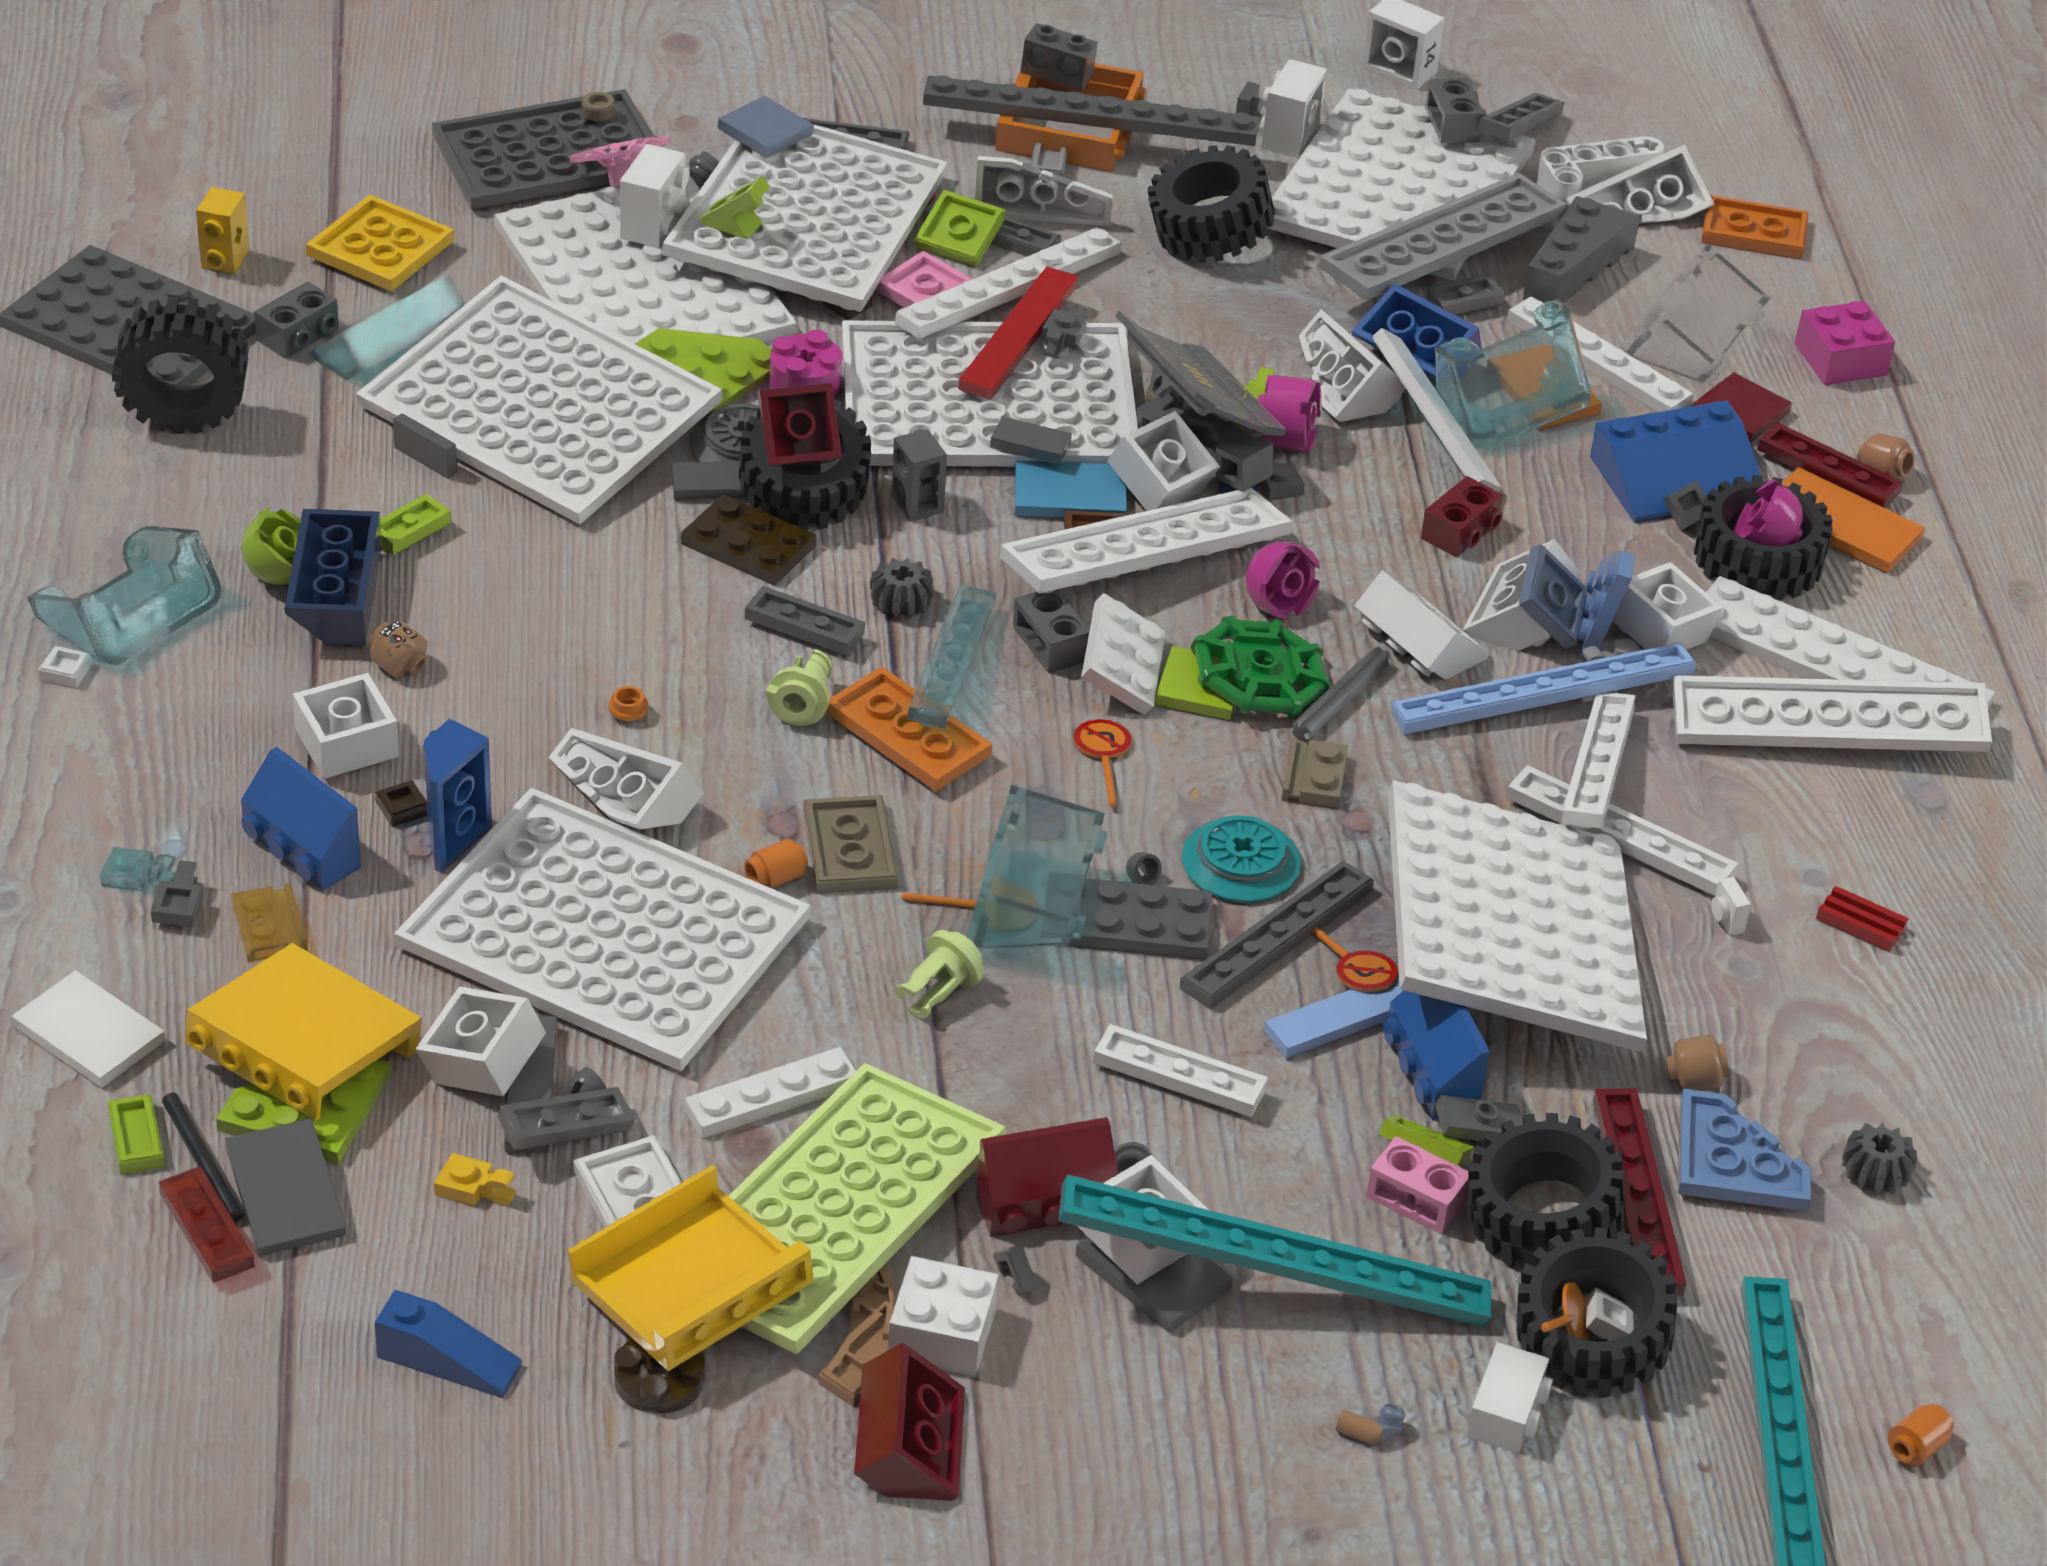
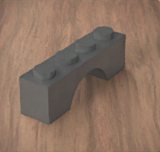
[1137,393,1273,492]

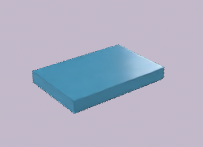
[1015,461,1127,518]

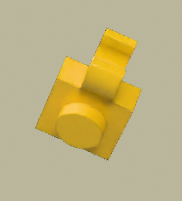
[433,1153,516,1206]

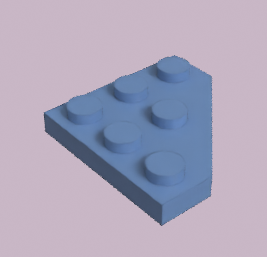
[1577,550,1635,658]
[1678,1089,1811,1212]

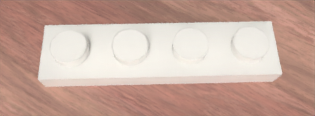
[1093,1024,1268,1117]
[684,1047,856,1139]

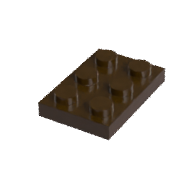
[681,494,817,586]

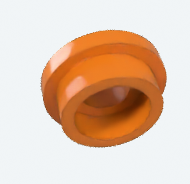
[609,686,648,722]

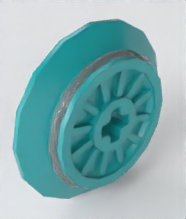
[1181,815,1301,903]

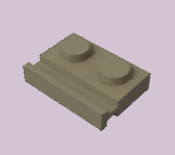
[1281,737,1348,809]

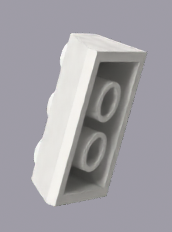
[1463,539,1580,651]
[1354,570,1491,680]

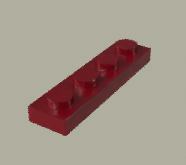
[1757,422,1903,508]

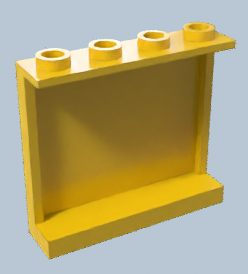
[185,943,422,1121]
[567,1164,814,1371]

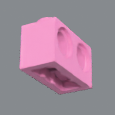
[1366,1136,1469,1235]

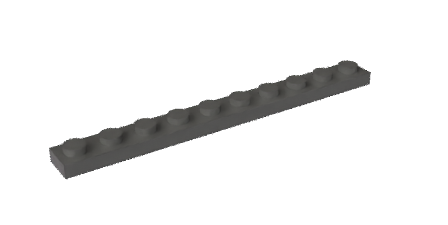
[923,75,1260,146]

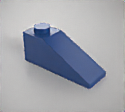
[375,1290,522,1398]

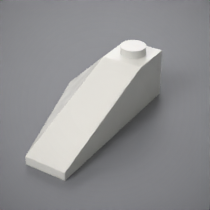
[1565,144,1714,224]
[975,156,1113,227]
[1299,309,1406,422]
[548,728,704,829]

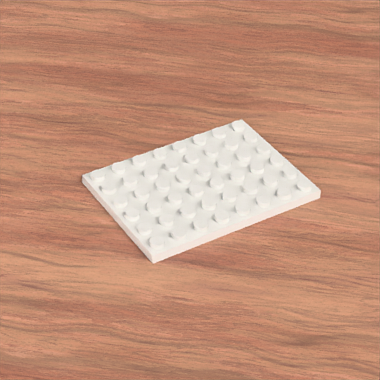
[1267,88,1536,281]
[662,125,948,312]
[494,175,797,344]
[356,275,723,525]
[842,321,1138,468]
[1388,780,1647,1052]
[394,787,811,1071]

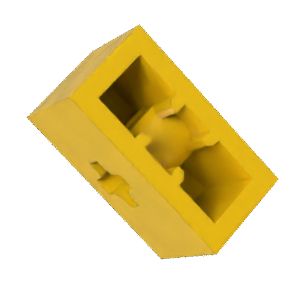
[196,187,250,274]

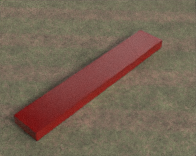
[958,266,1079,400]

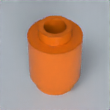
[744,839,808,888]
[1888,1404,1954,1467]

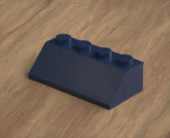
[285,509,382,646]

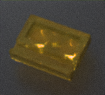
[231,883,308,962]

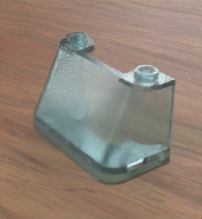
[1435,298,1590,448]
[27,526,221,665]
[966,785,1108,949]

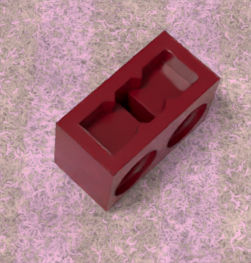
[1421,476,1503,558]

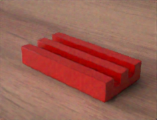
[1816,885,1909,952]

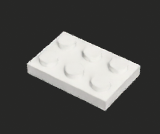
[1081,593,1166,715]

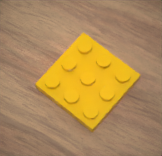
[306,194,455,292]

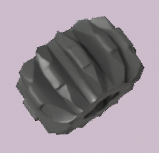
[869,557,934,618]
[1842,1122,1918,1195]

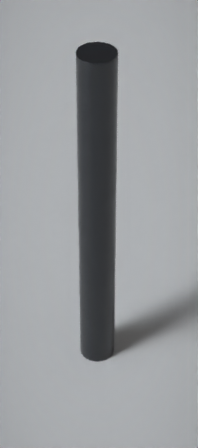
[162,1092,244,1223]

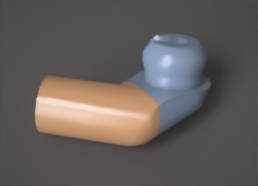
[1336,1404,1405,1444]

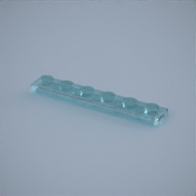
[907,584,997,729]

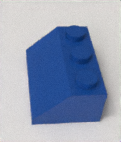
[1351,283,1483,380]
[423,718,492,873]
[241,747,361,891]
[1383,990,1490,1120]

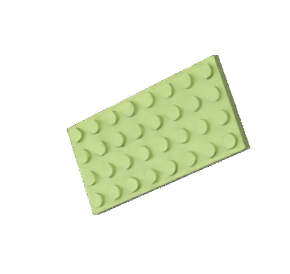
[729,1063,1006,1354]

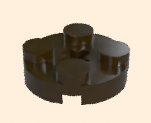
[614,1338,705,1414]

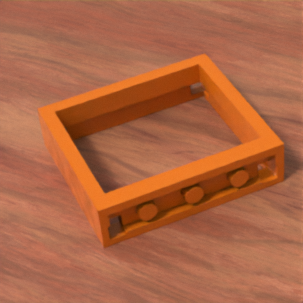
[995,63,1148,172]

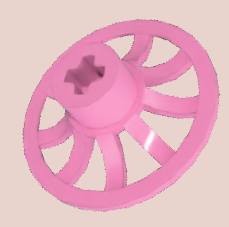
[569,136,671,186]

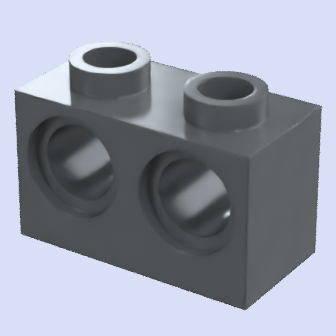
[1020,23,1098,92]
[1425,78,1487,143]
[254,281,339,359]
[891,429,947,522]
[1013,589,1090,673]

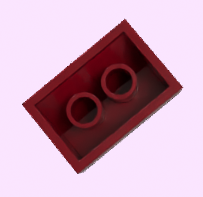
[976,1117,1118,1237]
[854,1342,965,1501]

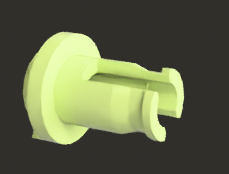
[765,649,833,726]
[896,930,984,1019]

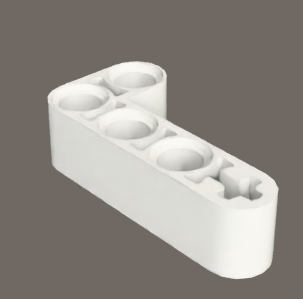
[1537,136,1664,210]

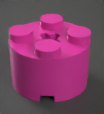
[770,330,843,399]
[1258,375,1322,451]

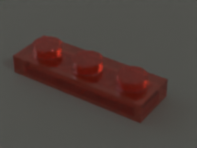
[158,1166,255,1283]

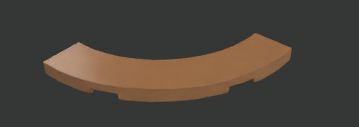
[818,1263,896,1407]

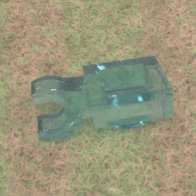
[99,847,176,892]

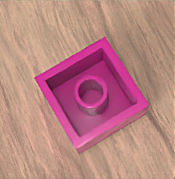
[1795,301,1895,385]

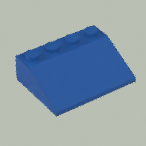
[1590,401,1761,523]

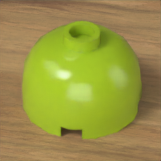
[241,508,301,585]

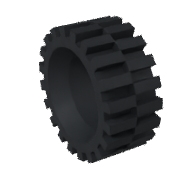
[1147,145,1275,263]
[112,297,249,434]
[739,399,872,531]
[1694,475,1833,601]
[1468,1113,1625,1268]
[1516,1228,1678,1398]

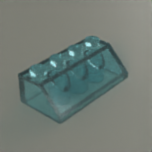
[309,274,466,381]

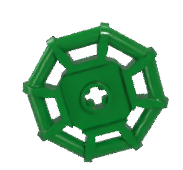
[1191,615,1331,718]

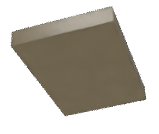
[803,795,898,894]

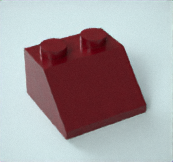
[758,383,842,467]

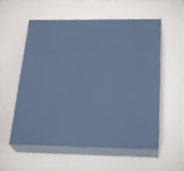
[717,96,814,158]
[1519,544,1587,649]

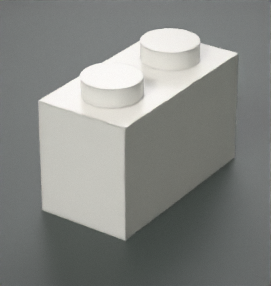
[1466,1342,1553,1454]

